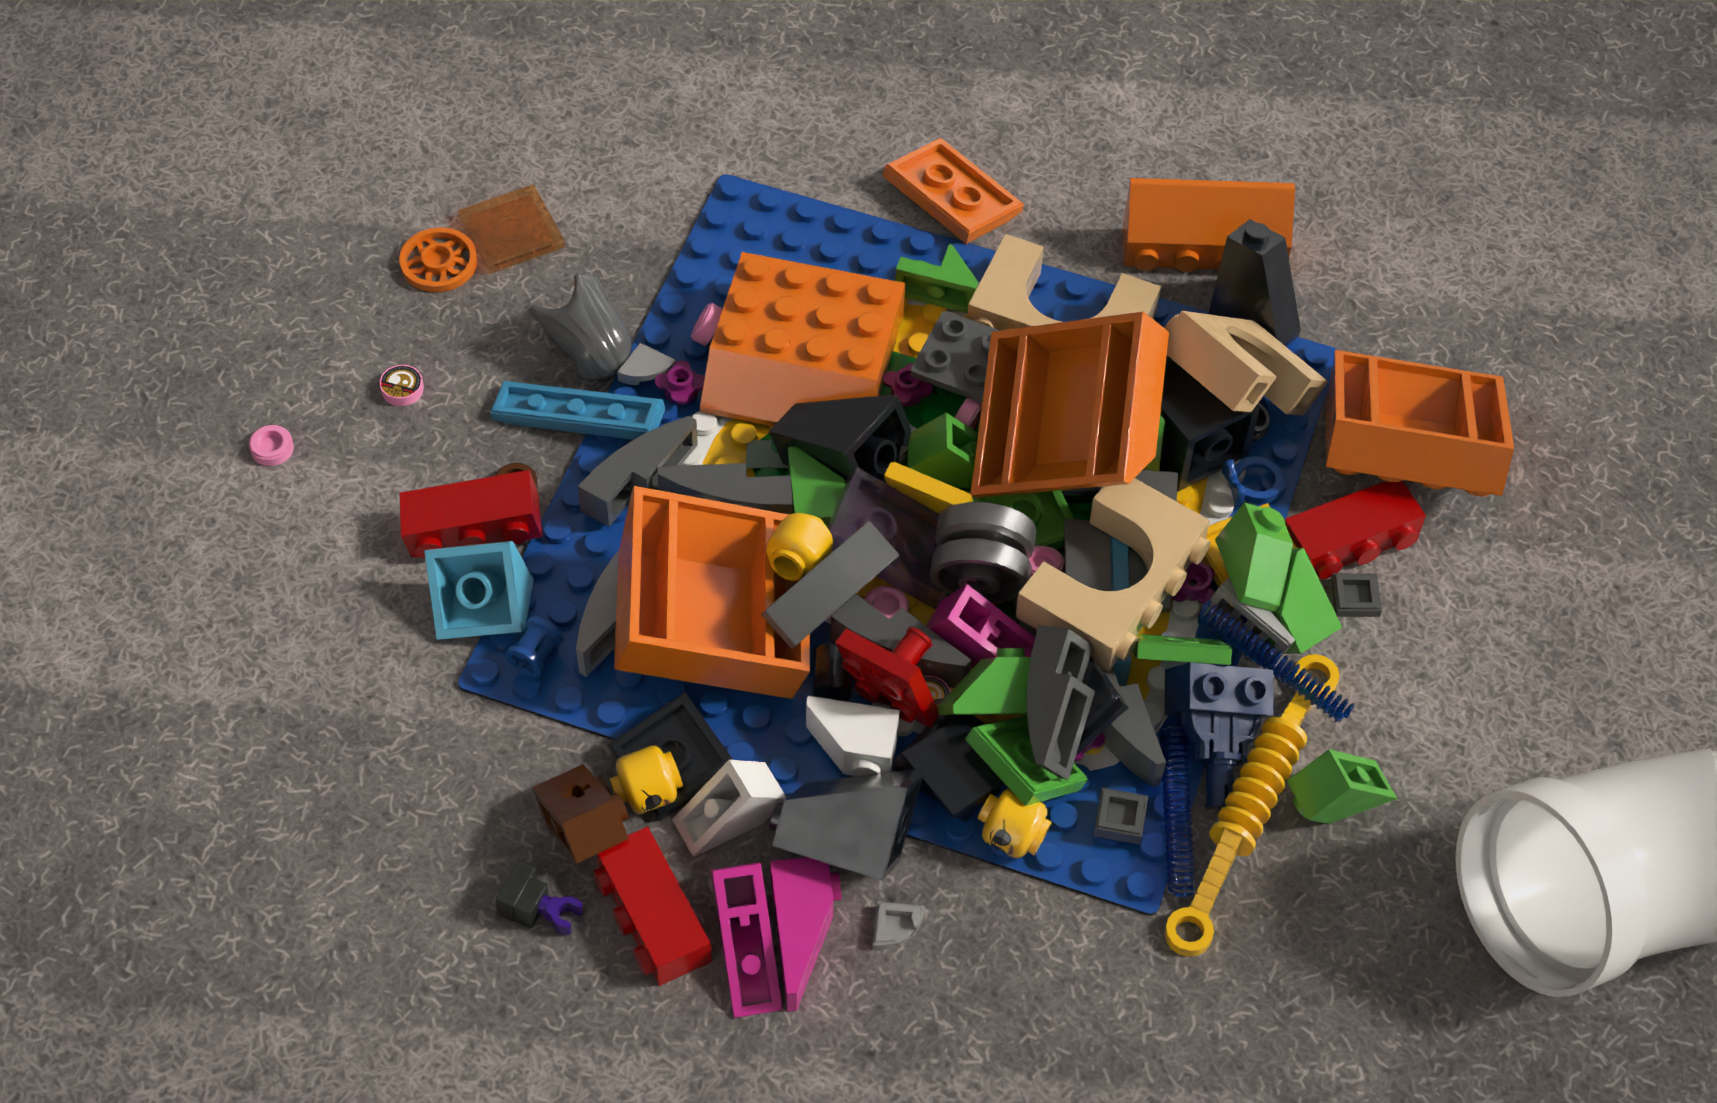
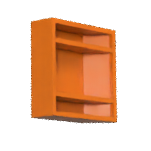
[700,252,905,427]
[970,311,1169,498]
[1325,350,1514,497]
[614,486,810,699]

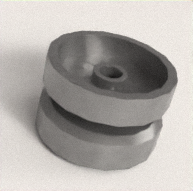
[930,502,1037,603]

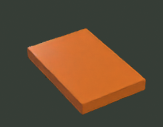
[883,138,1024,244]

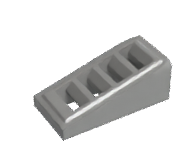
[1199,577,1295,670]

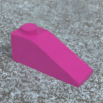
[926,584,1035,669]
[770,857,842,1012]
[710,862,783,1018]

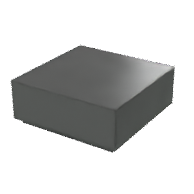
[1331,573,1382,617]
[1094,788,1148,845]

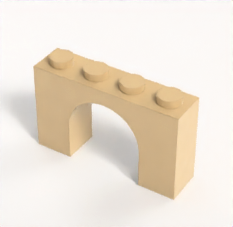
[967,234,1161,330]
[1165,311,1328,415]
[1016,478,1211,672]

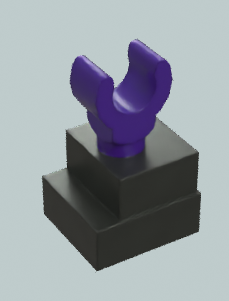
[495,859,583,935]

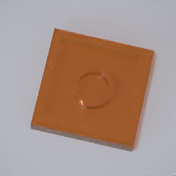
[458,184,565,274]

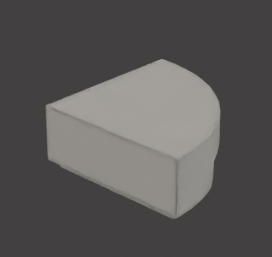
[617,343,676,385]
[872,901,925,950]

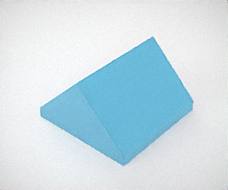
[424,541,534,640]

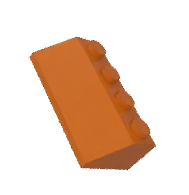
[1122,178,1295,272]

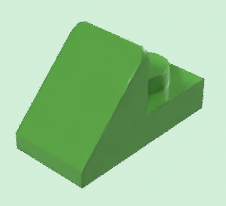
[895,244,979,314]

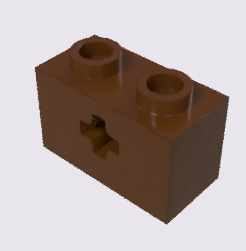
[532,764,629,864]

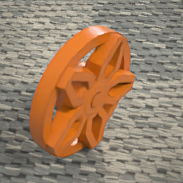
[399,227,477,292]

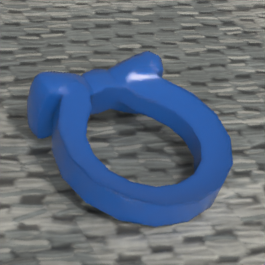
[1222,457,1284,505]

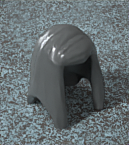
[529,272,632,380]

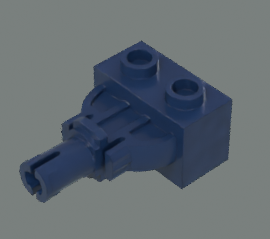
[1164,662,1274,809]

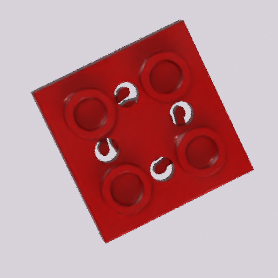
[835,627,940,728]

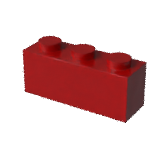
[399,470,542,559]
[1285,480,1426,579]
[592,826,712,986]

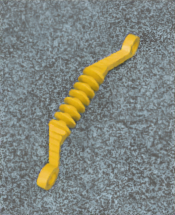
[1164,654,1340,957]

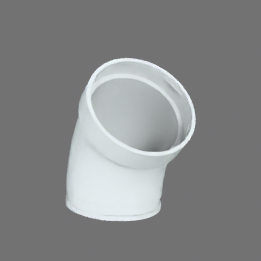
[1456,748,1717,997]

